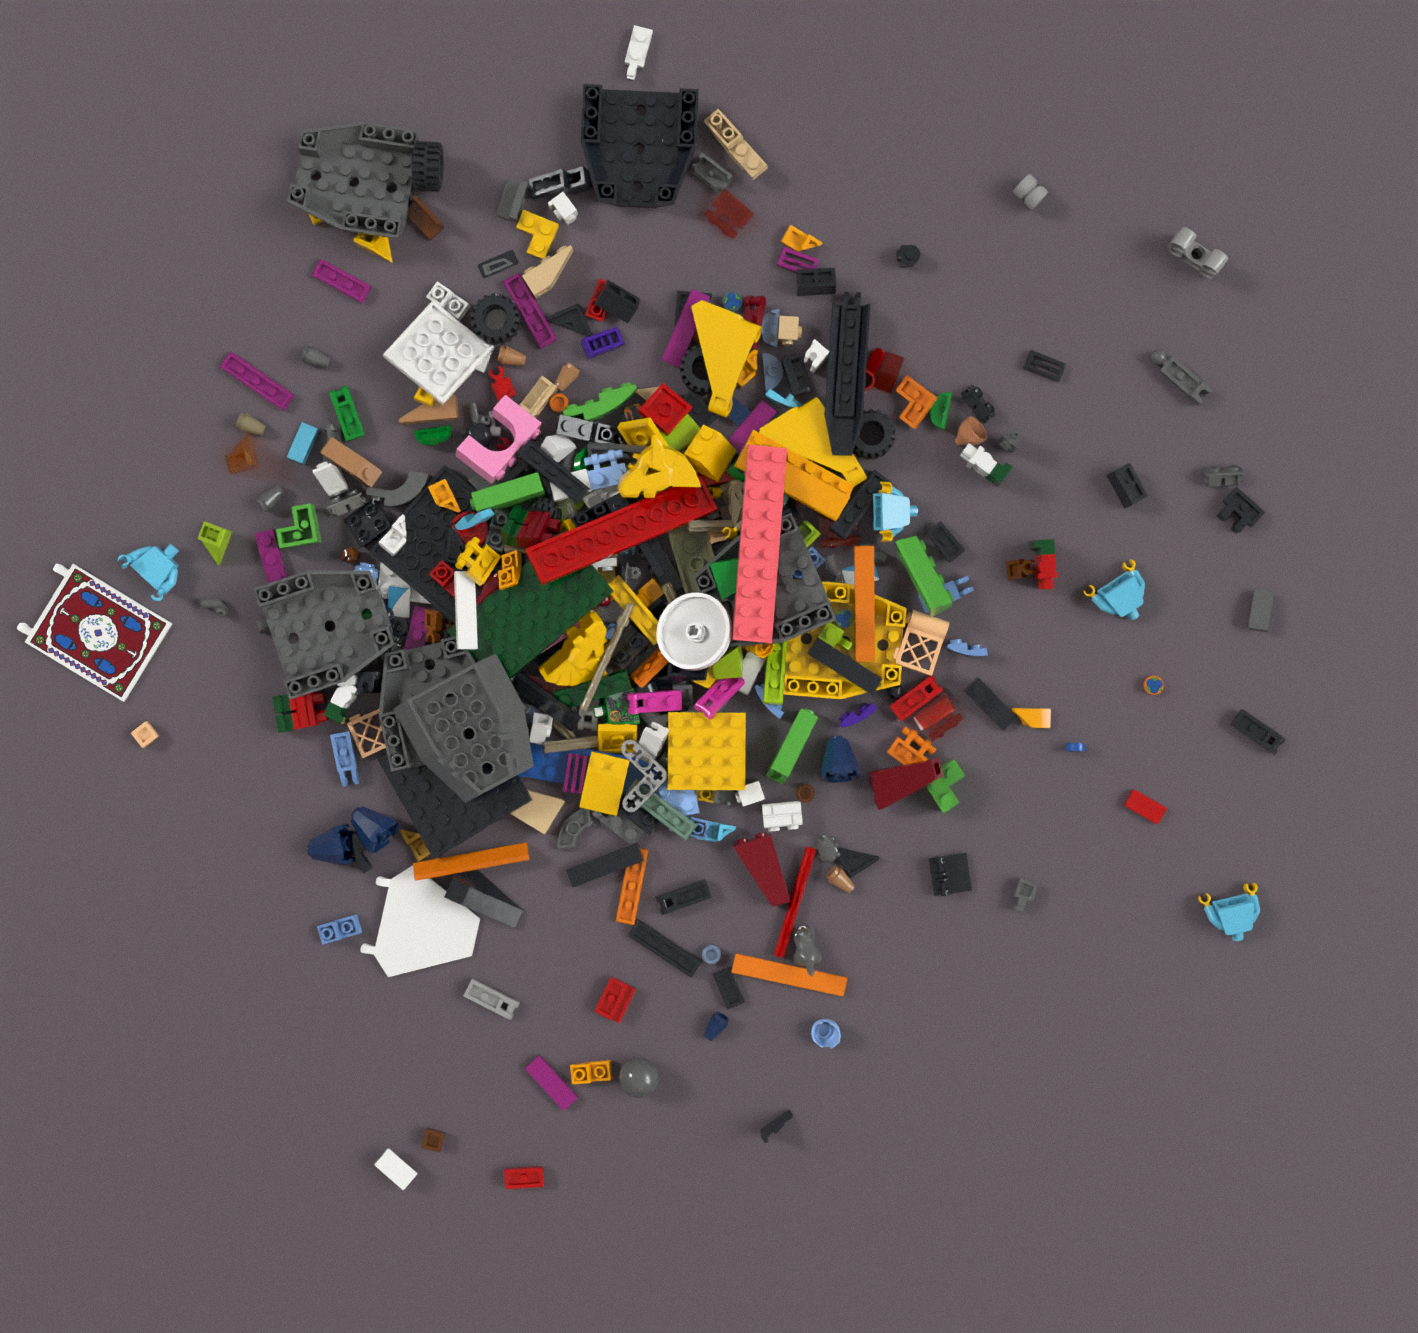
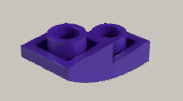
[838,703,878,727]

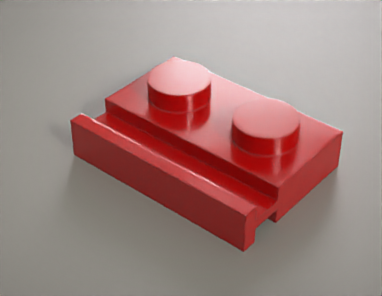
[594,976,636,1024]

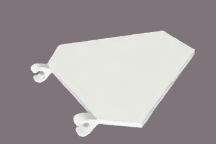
[360,865,480,977]

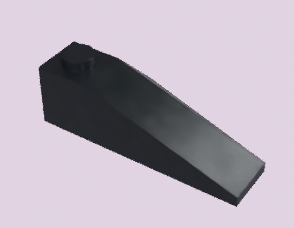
[444,870,523,928]

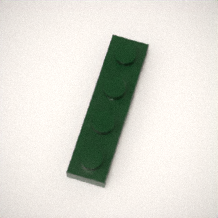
[553,669,633,708]

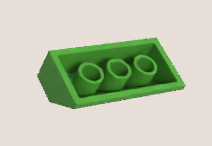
[895,536,954,617]

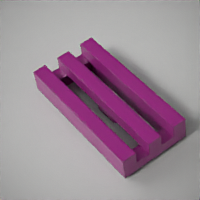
[777,247,819,273]
[563,753,588,794]

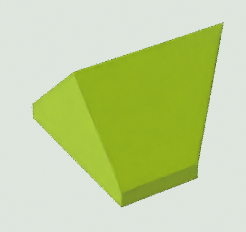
[198,521,233,567]
[711,646,743,679]

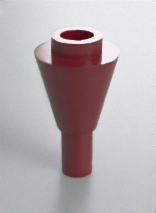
[476,572,499,605]

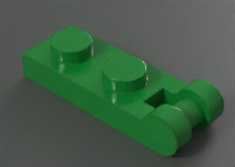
[329,385,366,442]

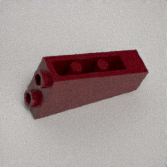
[870,758,944,810]
[734,832,791,907]

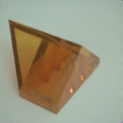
[226,433,259,474]

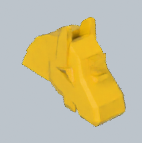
[617,434,701,498]
[538,611,608,686]

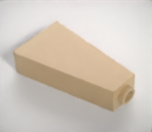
[511,789,566,834]

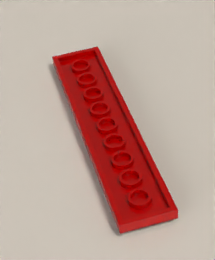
[525,475,718,585]

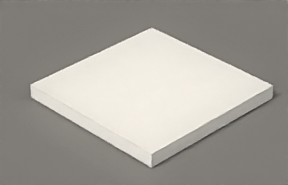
[383,300,493,405]

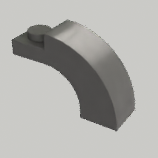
[366,471,430,507]

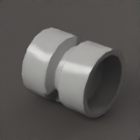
[1013,174,1049,211]

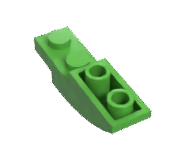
[563,382,637,422]

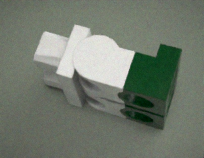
[960,444,1012,487]
[324,674,360,724]

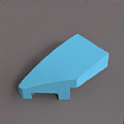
[765,389,803,409]
[455,508,494,530]
[696,821,736,842]

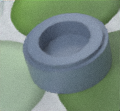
[702,944,721,964]

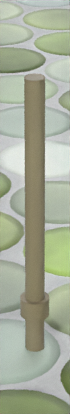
[580,602,634,712]

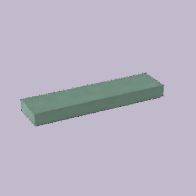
[625,779,698,841]

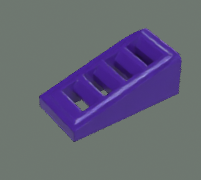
[581,327,625,360]

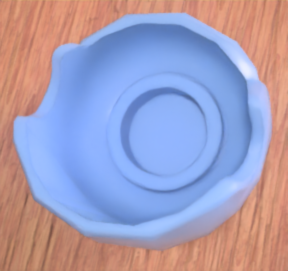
[811,1019,841,1048]

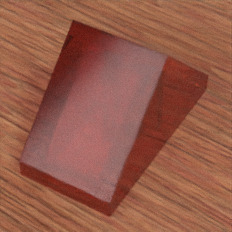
[873,351,904,394]

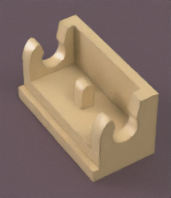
[519,376,558,418]

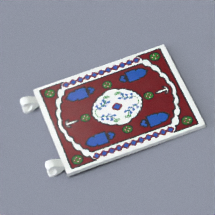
[17,564,172,702]

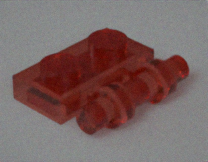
[704,189,754,239]
[817,515,860,549]
[913,693,963,742]

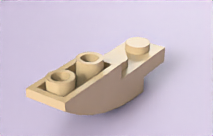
[704,109,768,180]

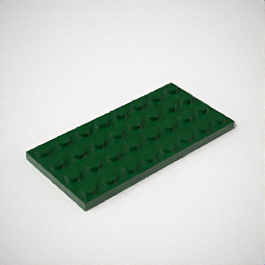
[447,531,614,679]

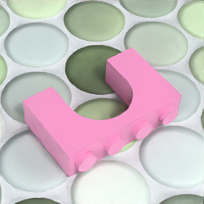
[456,395,541,484]

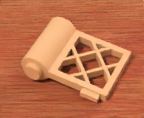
[892,610,949,676]
[347,709,386,758]

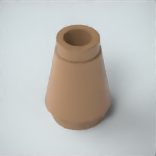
[497,346,526,366]
[554,361,581,391]
[826,866,855,893]

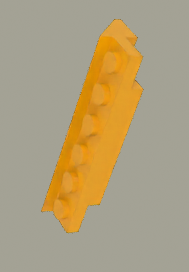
[734,430,854,522]

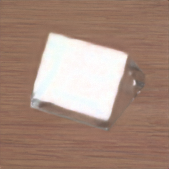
[558,498,578,522]

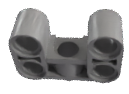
[1167,227,1229,279]

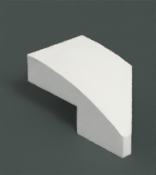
[379,514,406,557]

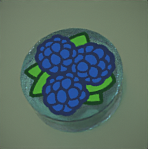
[723,291,742,312]
[834,609,854,628]

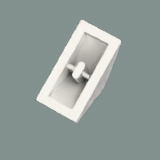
[540,435,577,462]

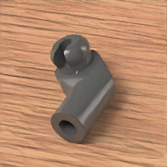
[468,403,491,426]

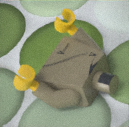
[708,480,744,540]

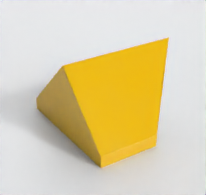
[354,233,393,263]

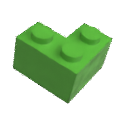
[276,503,322,550]
[925,759,965,813]

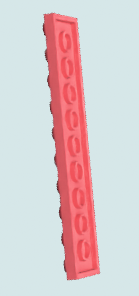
[732,445,787,643]

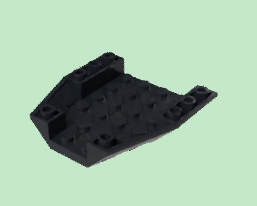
[581,84,699,208]

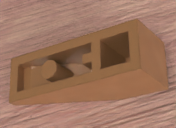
[399,395,459,425]
[320,437,382,487]

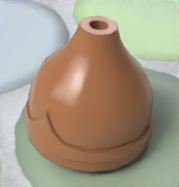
[955,416,987,446]

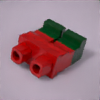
[1029,539,1058,590]
[272,692,329,733]

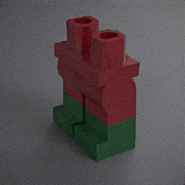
[501,505,561,548]

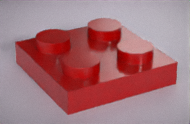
[638,383,692,437]

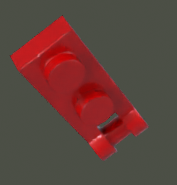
[889,675,943,721]

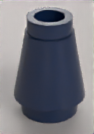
[703,1011,729,1041]

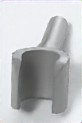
[488,411,502,438]

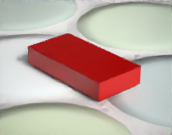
[1123,789,1167,825]

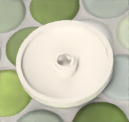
[657,593,732,670]

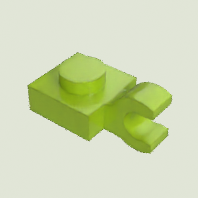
[818,622,853,650]

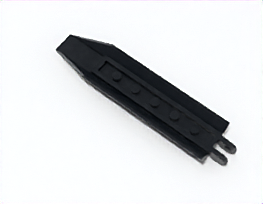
[824,292,871,456]

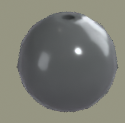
[619,1058,659,1098]

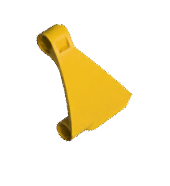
[691,300,762,418]
[759,397,867,487]

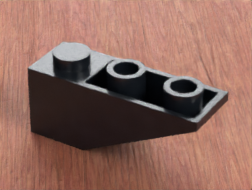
[571,493,630,527]

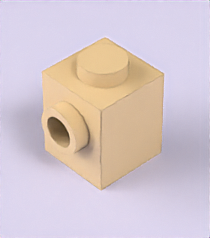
[778,316,802,346]

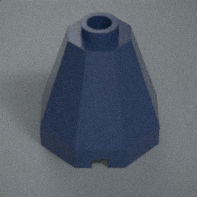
[821,735,860,783]
[351,806,400,854]
[307,824,355,865]

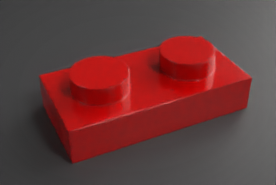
[504,1166,544,1189]

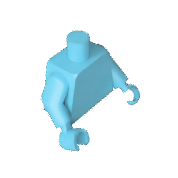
[117,543,179,601]

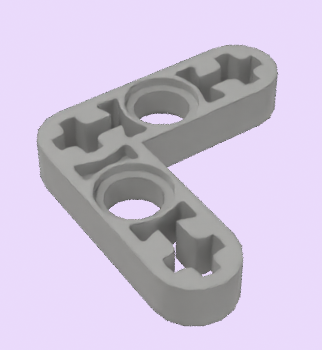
[621,739,667,812]

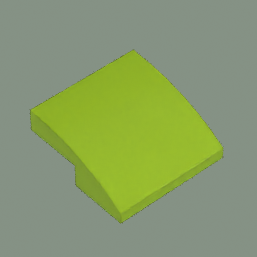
[657,414,700,452]

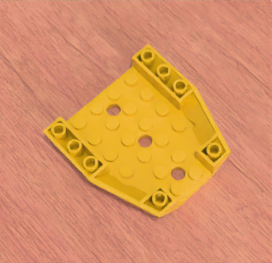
[783,579,907,699]

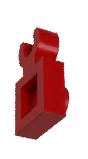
[489,366,517,401]

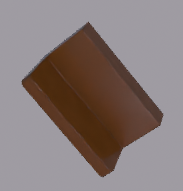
[407,195,444,241]

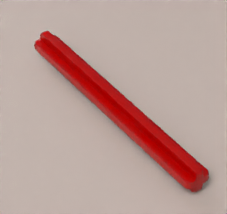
[774,847,816,958]

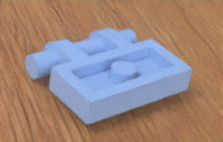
[584,449,627,490]

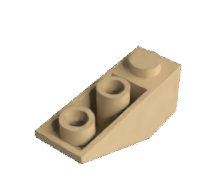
[522,245,573,299]

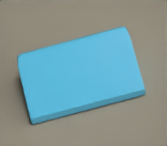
[287,422,320,465]

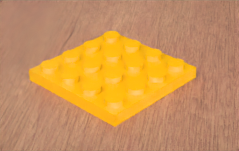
[668,712,746,790]

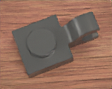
[1013,878,1038,913]

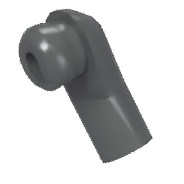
[201,598,228,617]

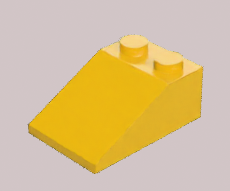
[579,751,630,816]

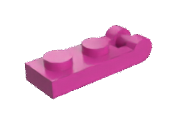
[694,677,745,719]
[627,690,682,714]

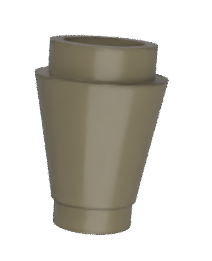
[235,413,266,436]

